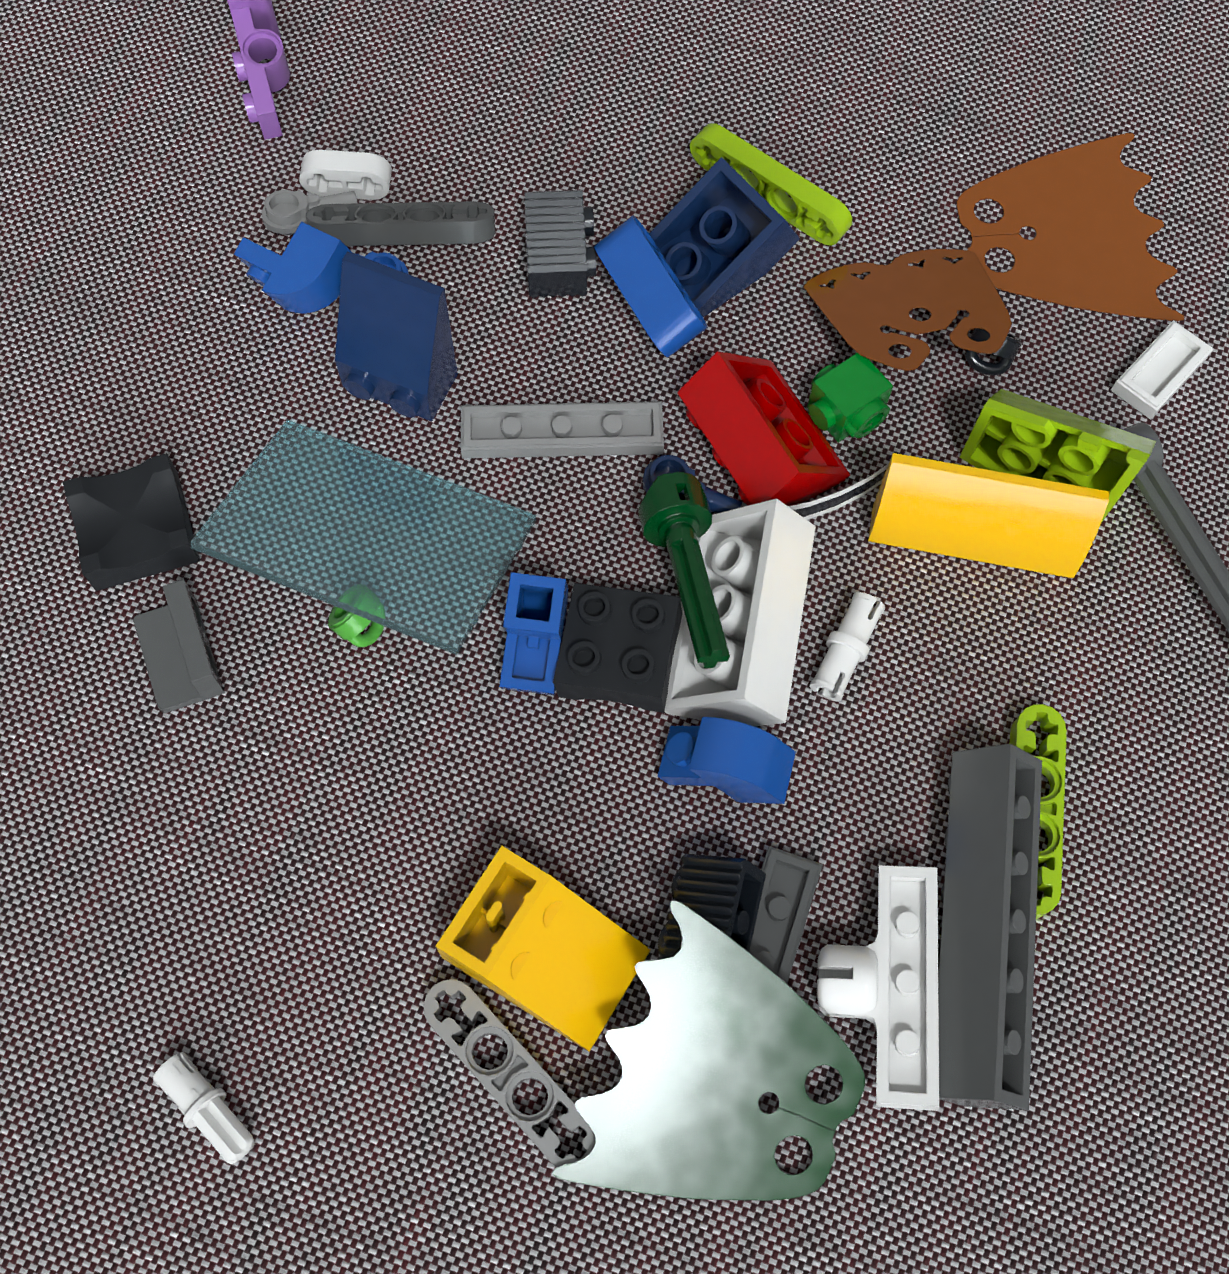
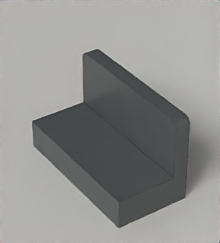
[133,579,225,713]

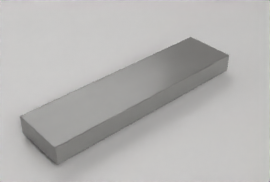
[461,401,664,459]

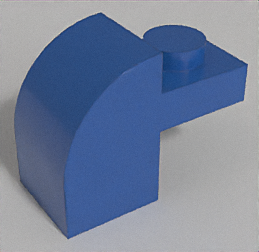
[234,222,352,314]
[499,572,568,696]
[657,717,796,804]

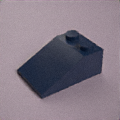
[649,157,800,317]
[335,251,458,422]

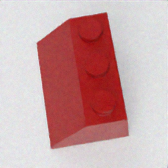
[677,351,850,506]

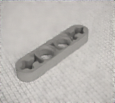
[423,979,595,1167]

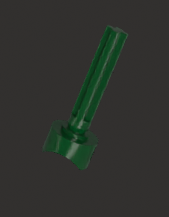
[638,472,730,668]

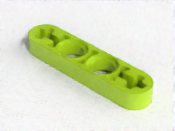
[690,123,852,246]
[1009,704,1067,919]

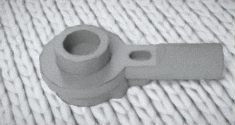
[262,190,358,235]

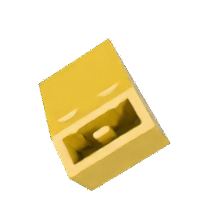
[435,845,651,1052]

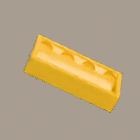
[868,453,1110,578]

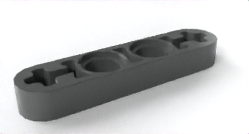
[306,201,496,246]

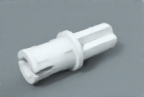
[153,1052,255,1164]

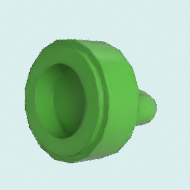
[328,587,385,648]

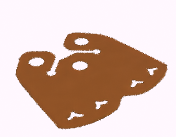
[803,249,1012,371]

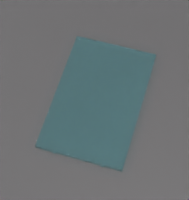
[191,419,536,655]

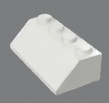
[664,499,816,727]

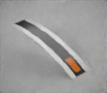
[788,464,888,520]

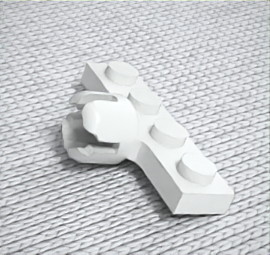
[817,865,939,1111]

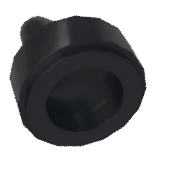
[965,328,1022,376]

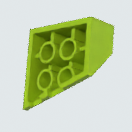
[959,389,1156,523]

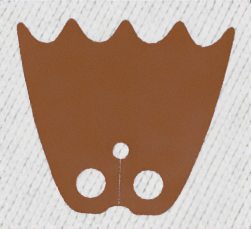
[957,133,1185,321]

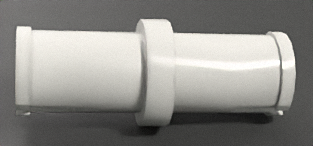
[810,592,885,702]

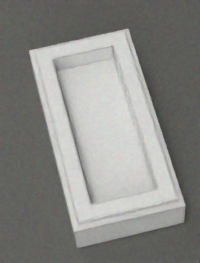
[1111,320,1213,420]

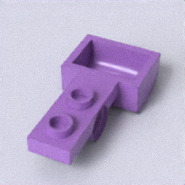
[227,0,290,140]

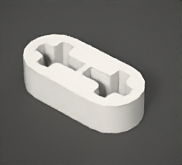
[299,150,392,200]

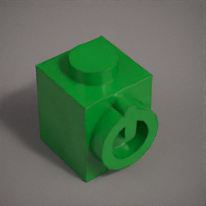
[807,353,893,443]

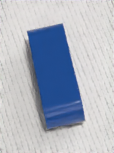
[594,215,708,358]

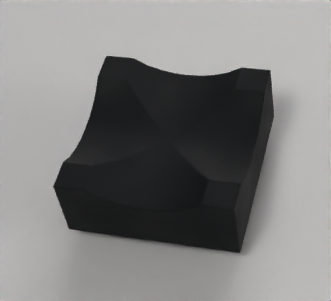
[63,453,200,591]
[553,583,682,713]

